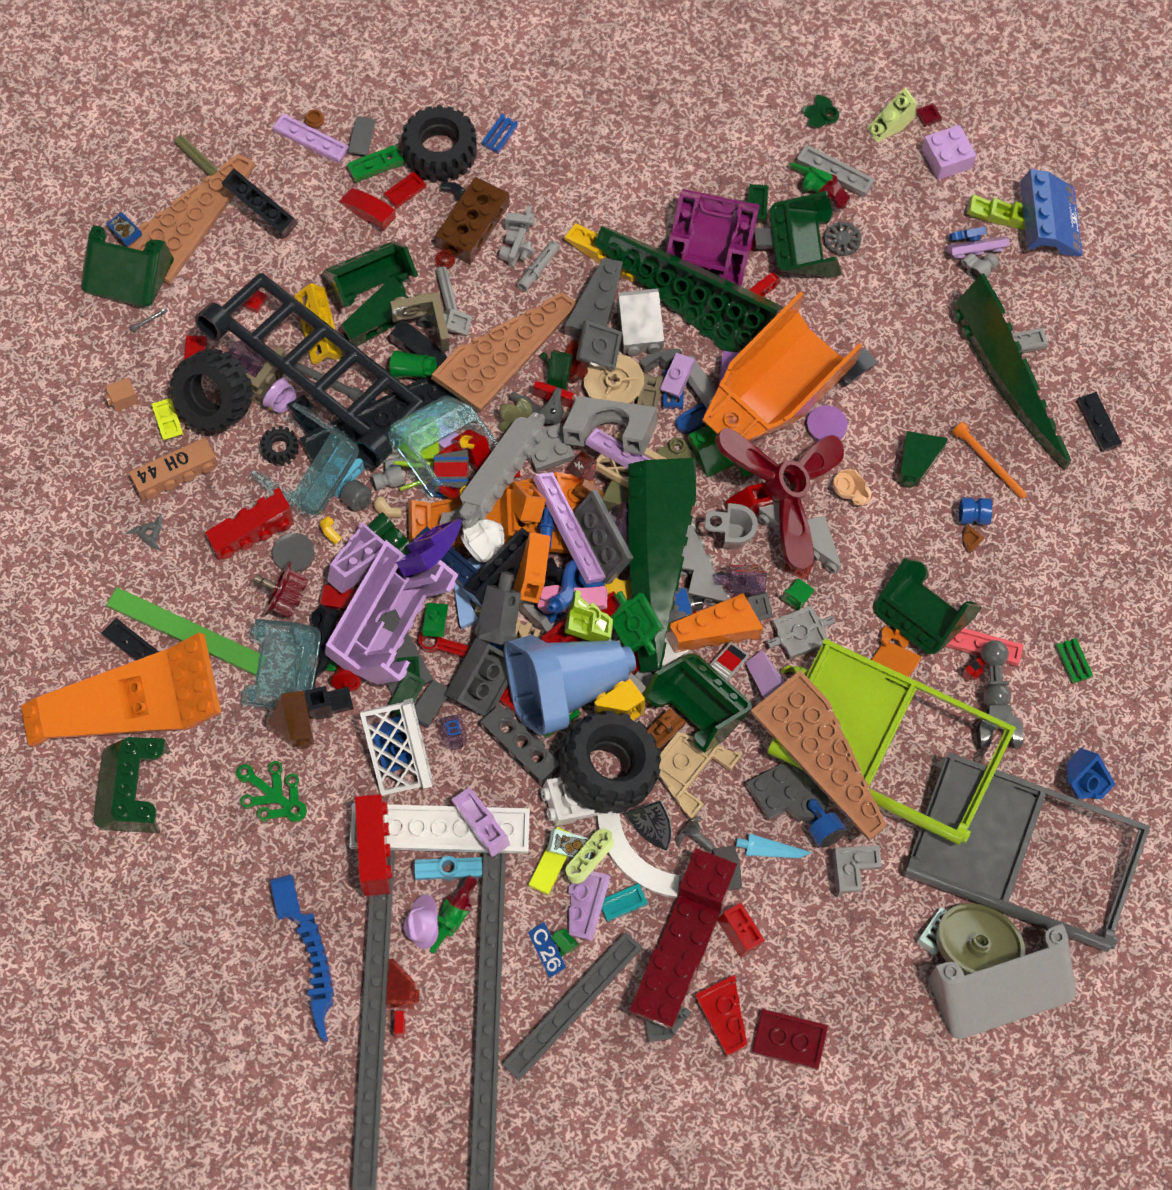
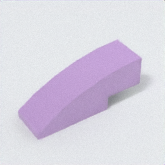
[451,787,510,857]

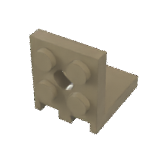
[390,292,449,352]
[246,346,287,406]

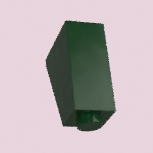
[898,431,948,487]

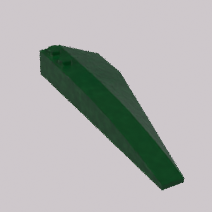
[952,273,1071,470]
[628,458,696,673]

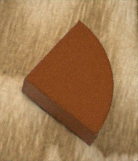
[963,525,984,554]

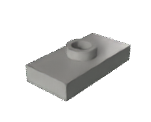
[1012,328,1049,353]

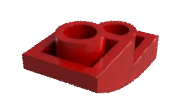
[319,585,357,611]

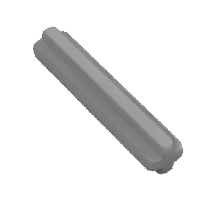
[436,266,458,311]

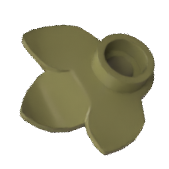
[498,398,532,433]
[657,437,696,459]

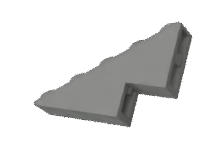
[757,503,841,574]
[681,520,731,606]

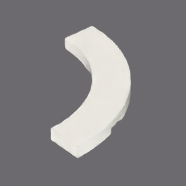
[597,811,679,899]

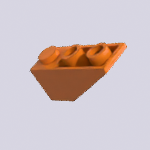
[513,531,550,604]

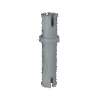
[517,240,560,292]

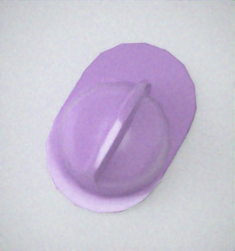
[404,895,438,949]

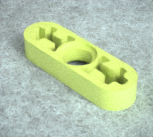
[566,829,614,884]

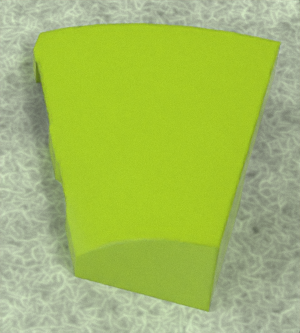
[565,590,613,641]

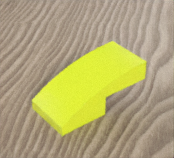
[152,398,183,441]

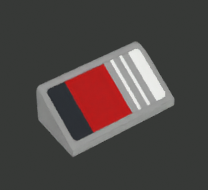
[709,641,749,681]

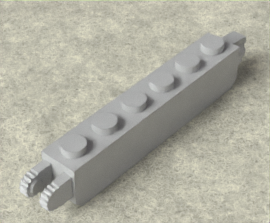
[459,412,545,528]

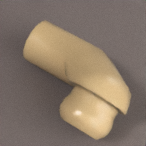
[374,496,402,518]

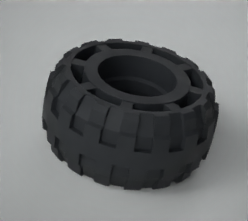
[558,711,661,814]

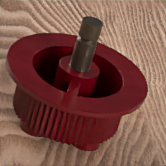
[253,561,309,618]

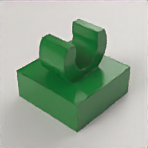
[551,929,580,957]

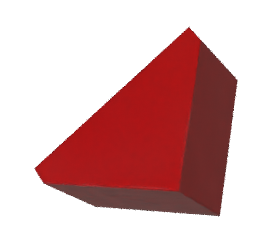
[452,429,491,472]

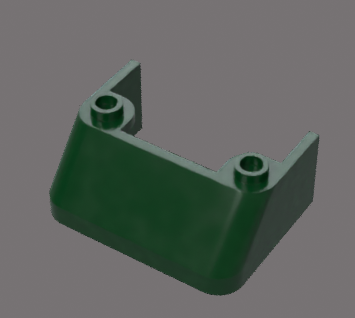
[322,241,418,307]

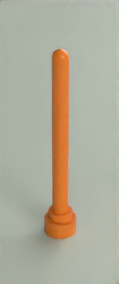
[952,421,1026,499]

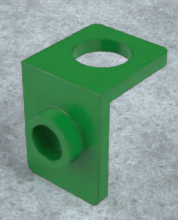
[781,578,814,611]

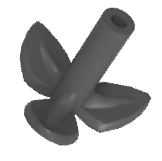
[677,816,715,852]

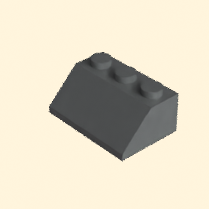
[445,638,509,717]

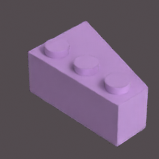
[327,522,385,593]

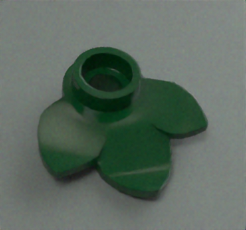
[802,94,839,128]

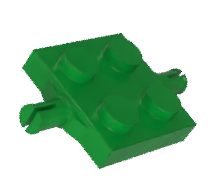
[610,591,664,656]

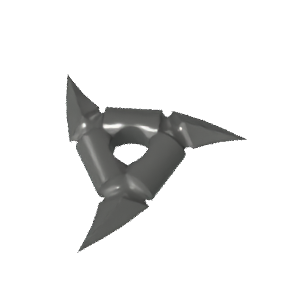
[125,514,162,551]

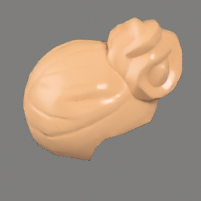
[833,469,871,506]

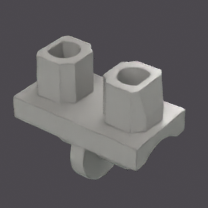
[499,227,535,268]

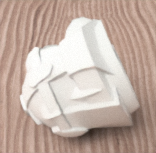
[460,519,505,562]

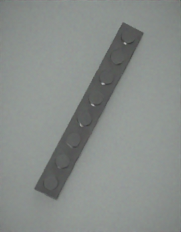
[503,932,642,1081]

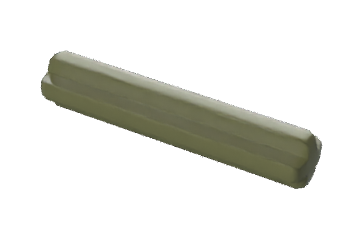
[175,135,218,176]

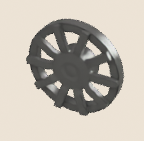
[824,221,862,256]

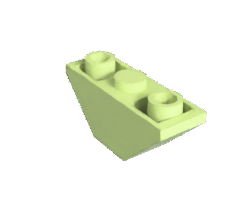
[867,88,917,142]

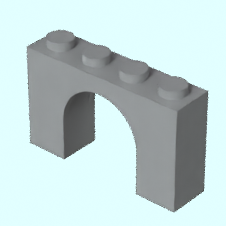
[563,396,658,455]

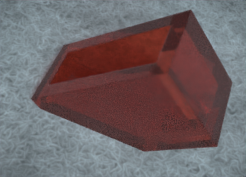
[386,959,420,1009]

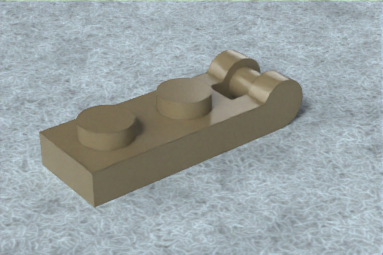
[637,373,663,408]

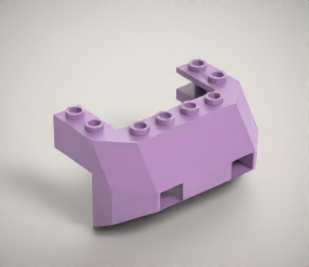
[325,540,458,684]

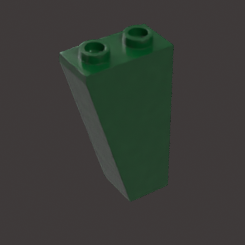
[341,276,411,347]

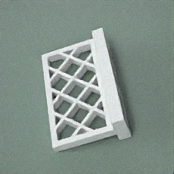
[360,698,433,796]

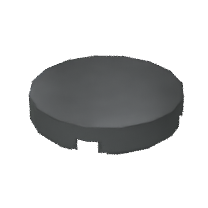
[272,533,315,572]

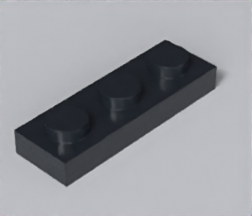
[1077,392,1122,452]

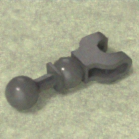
[976,640,1023,749]

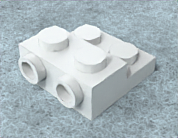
[541,777,599,827]

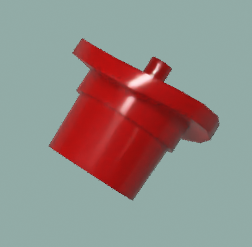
[331,665,361,692]

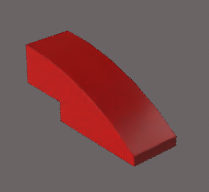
[339,188,396,231]

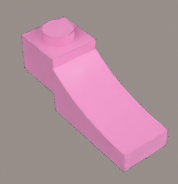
[538,585,608,615]

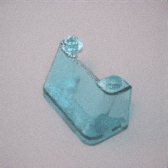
[242,619,321,709]

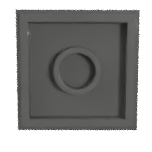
[576,320,623,372]

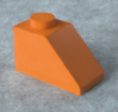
[512,481,546,524]

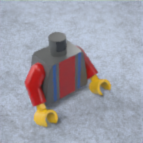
[422,435,474,499]

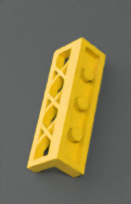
[294,283,343,365]

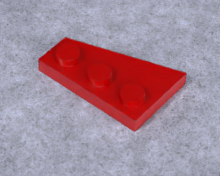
[695,975,747,1057]

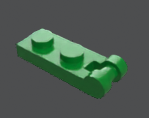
[347,145,405,183]

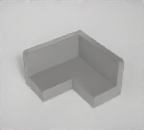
[832,845,882,898]

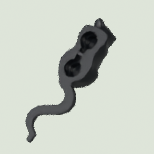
[309,604,339,689]

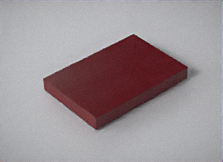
[751,1009,828,1071]

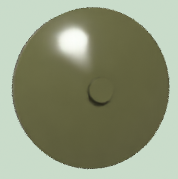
[936,903,1025,976]

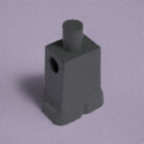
[475,572,521,645]

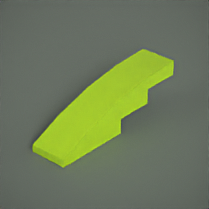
[967,194,1025,230]

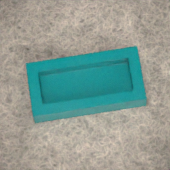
[601,883,648,923]

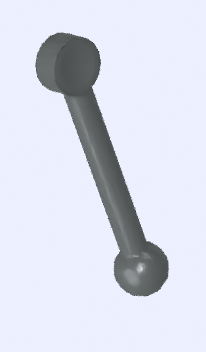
[129,308,168,332]

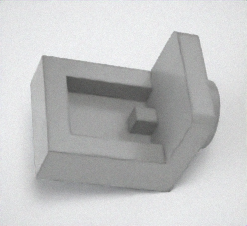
[628,670,653,695]

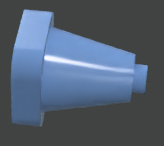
[504,635,636,735]

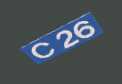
[528,921,566,978]

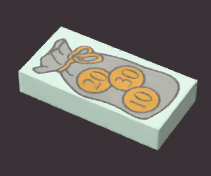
[547,829,591,860]

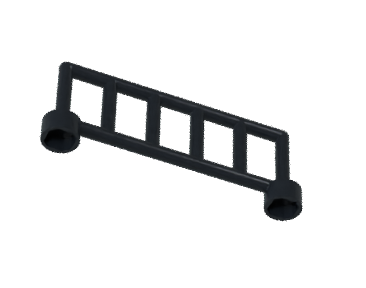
[195,273,425,468]

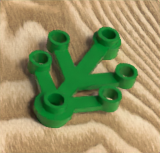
[236,761,307,822]

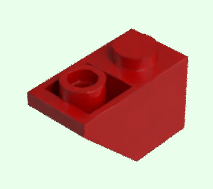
[725,482,773,514]

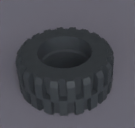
[402,105,477,182]
[170,349,253,432]

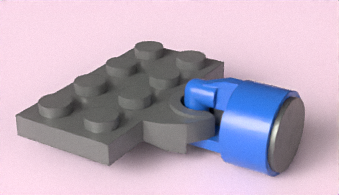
[746,762,847,848]

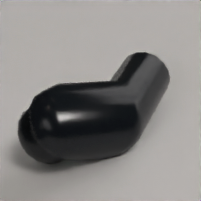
[441,181,466,200]

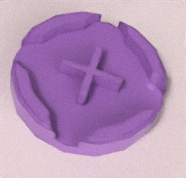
[806,405,848,441]

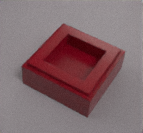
[916,103,942,128]

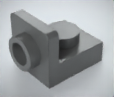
[745,589,773,621]

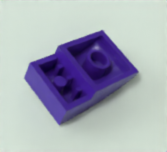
[396,518,462,577]

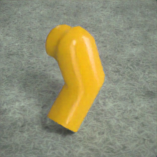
[319,516,342,545]

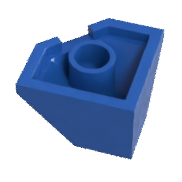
[1067,748,1116,799]

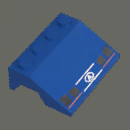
[1020,169,1083,256]

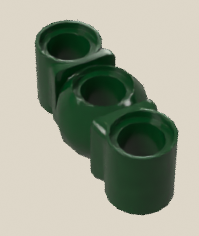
[367,512,411,556]

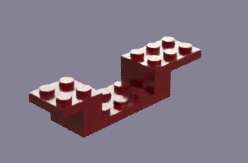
[630,848,737,1030]

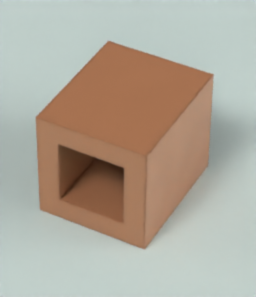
[104,377,139,412]

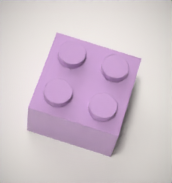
[921,125,977,180]

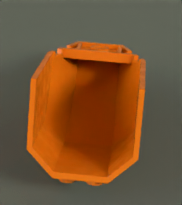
[702,291,862,442]

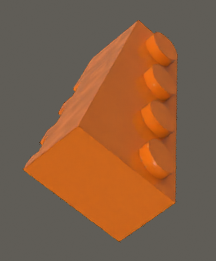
[666,593,764,653]

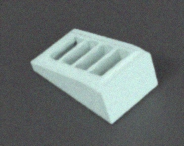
[917,907,947,956]

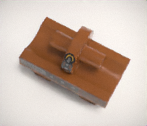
[647,708,686,751]

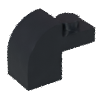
[305,686,354,719]

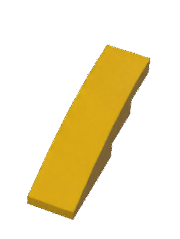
[564,223,636,282]

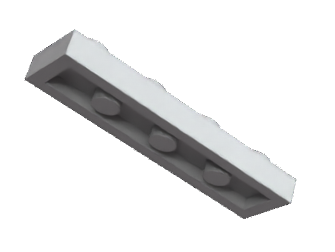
[796,144,875,197]

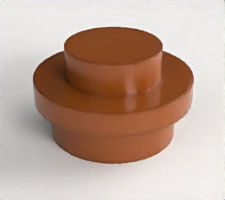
[305,109,324,128]

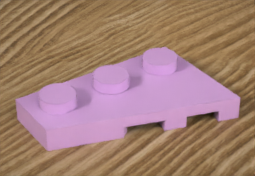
[569,870,611,941]

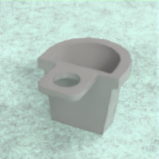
[705,503,758,549]

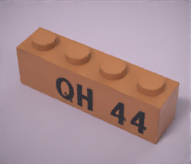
[129,438,218,501]

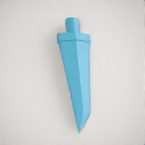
[736,833,813,858]

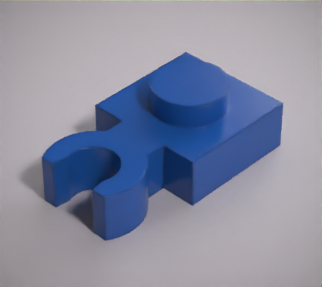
[949,226,987,242]

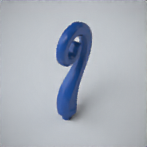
[547,559,605,613]

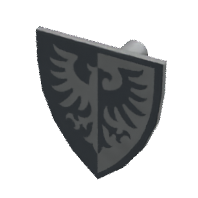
[626,800,672,851]

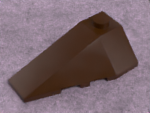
[266,690,314,749]

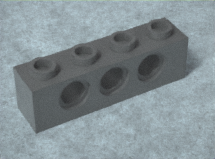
[481,704,560,787]

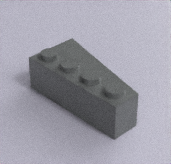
[565,258,623,338]

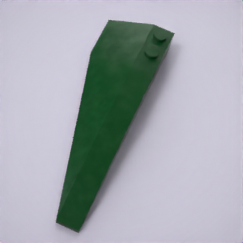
[594,226,784,353]

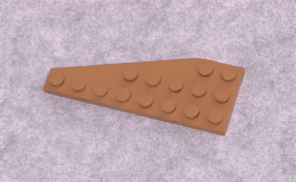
[125,154,256,285]
[431,292,577,413]
[751,670,886,841]

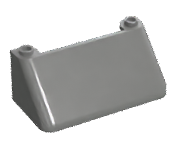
[928,924,1076,1039]

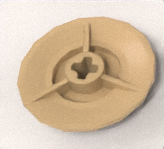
[584,353,644,403]

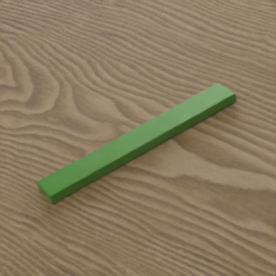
[106,587,267,677]

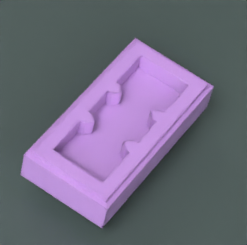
[660,353,696,398]

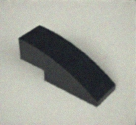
[390,319,448,368]

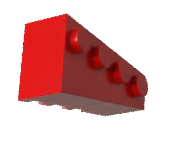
[205,487,294,560]
[355,794,393,896]

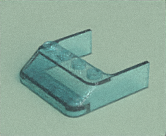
[388,395,498,497]
[251,403,359,515]

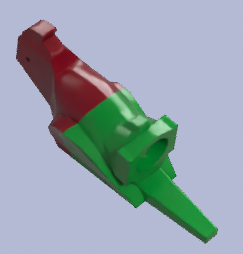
[789,162,850,209]
[430,875,477,954]

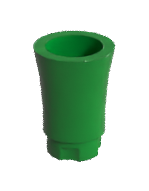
[390,350,437,378]

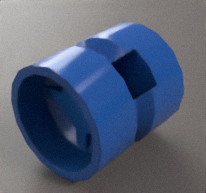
[959,497,992,525]

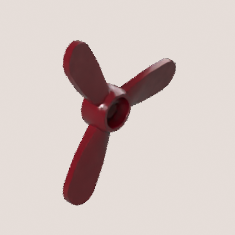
[716,428,844,570]

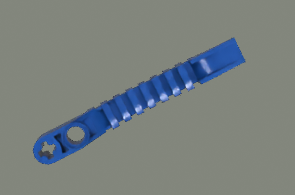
[270,874,335,1042]

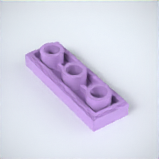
[946,236,1010,258]

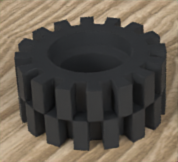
[260,426,299,466]

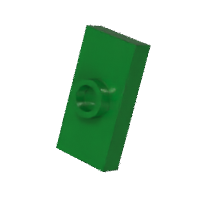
[423,603,448,637]

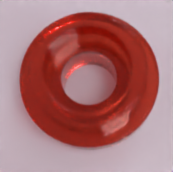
[435,250,455,269]

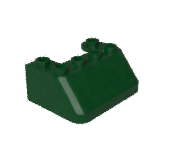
[643,653,752,753]
[93,737,170,833]

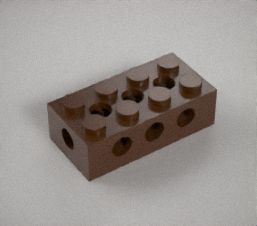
[435,177,510,265]

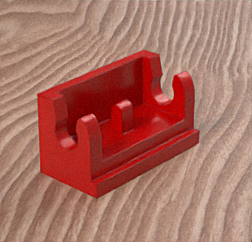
[718,902,765,958]

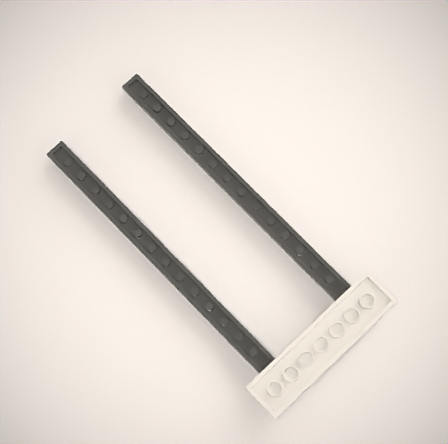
[350,804,530,1190]

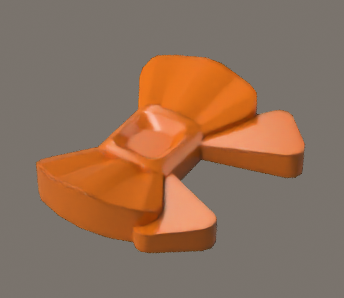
[880,626,910,648]

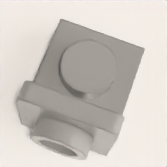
[505,206,535,233]
[443,309,472,336]

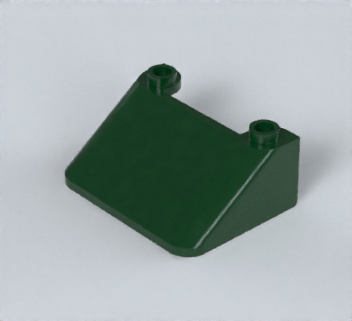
[770,191,842,277]
[81,225,174,307]
[874,558,982,654]

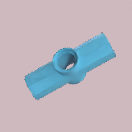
[415,856,482,881]

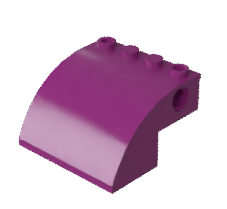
[667,189,760,287]

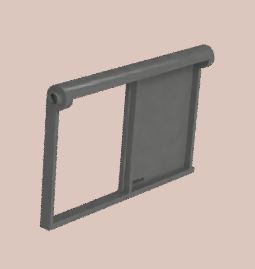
[904,752,1151,952]

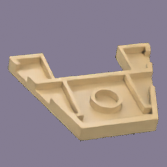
[659,732,743,820]

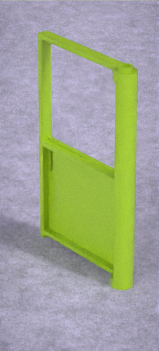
[767,638,1016,845]

